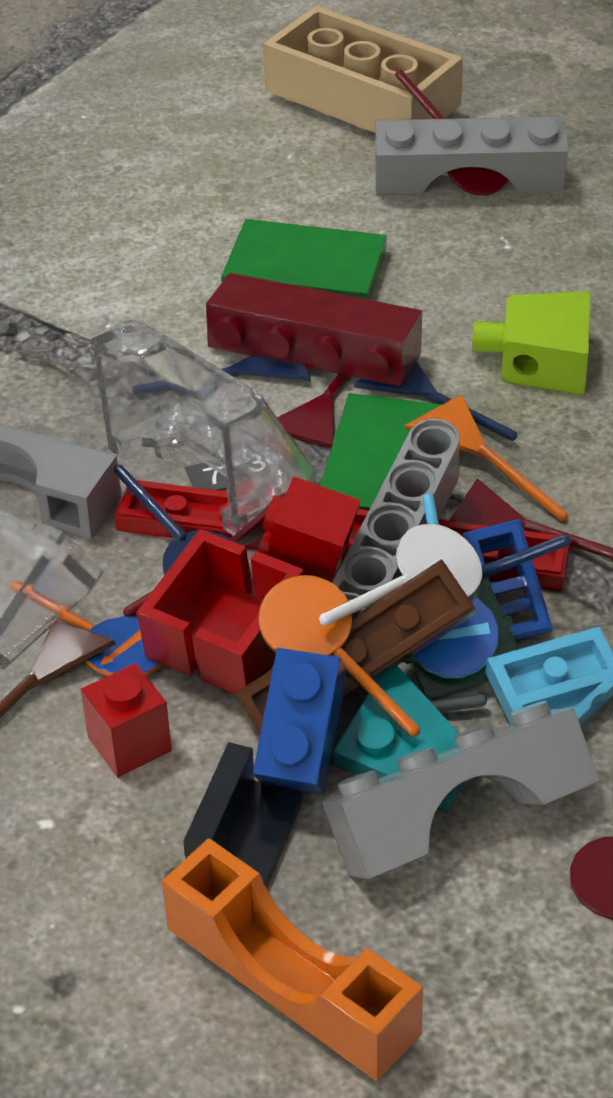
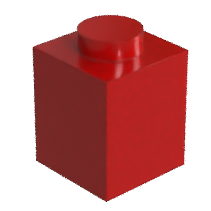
[81,663,172,778]

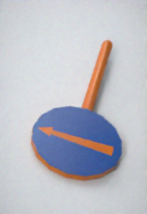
[11,582,164,676]

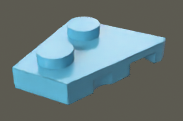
[485,626,613,727]

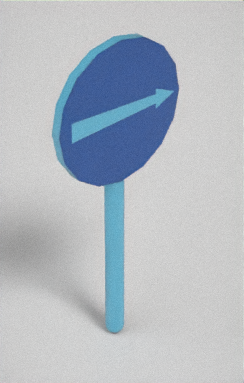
[413,493,498,678]

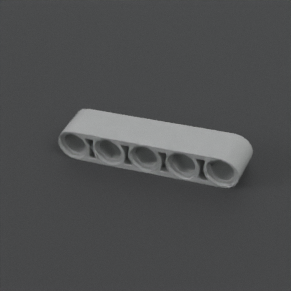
[332,418,460,617]

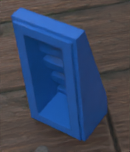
[462,519,553,646]

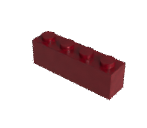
[206,272,423,387]

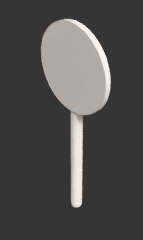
[319,524,482,626]

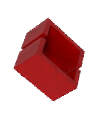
[136,529,304,695]

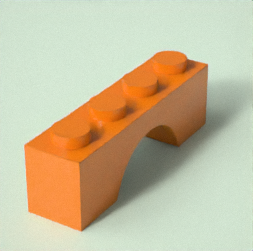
[162,838,423,1082]

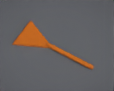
[405,394,568,521]

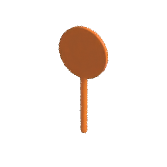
[259,576,420,737]

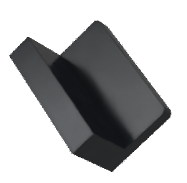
[183,742,302,888]

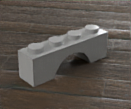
[375,116,568,195]
[0,423,122,539]
[322,701,600,879]

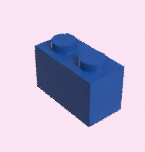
[253,647,347,796]

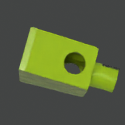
[472,291,591,395]

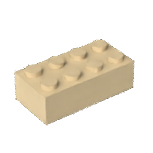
[263,5,463,133]

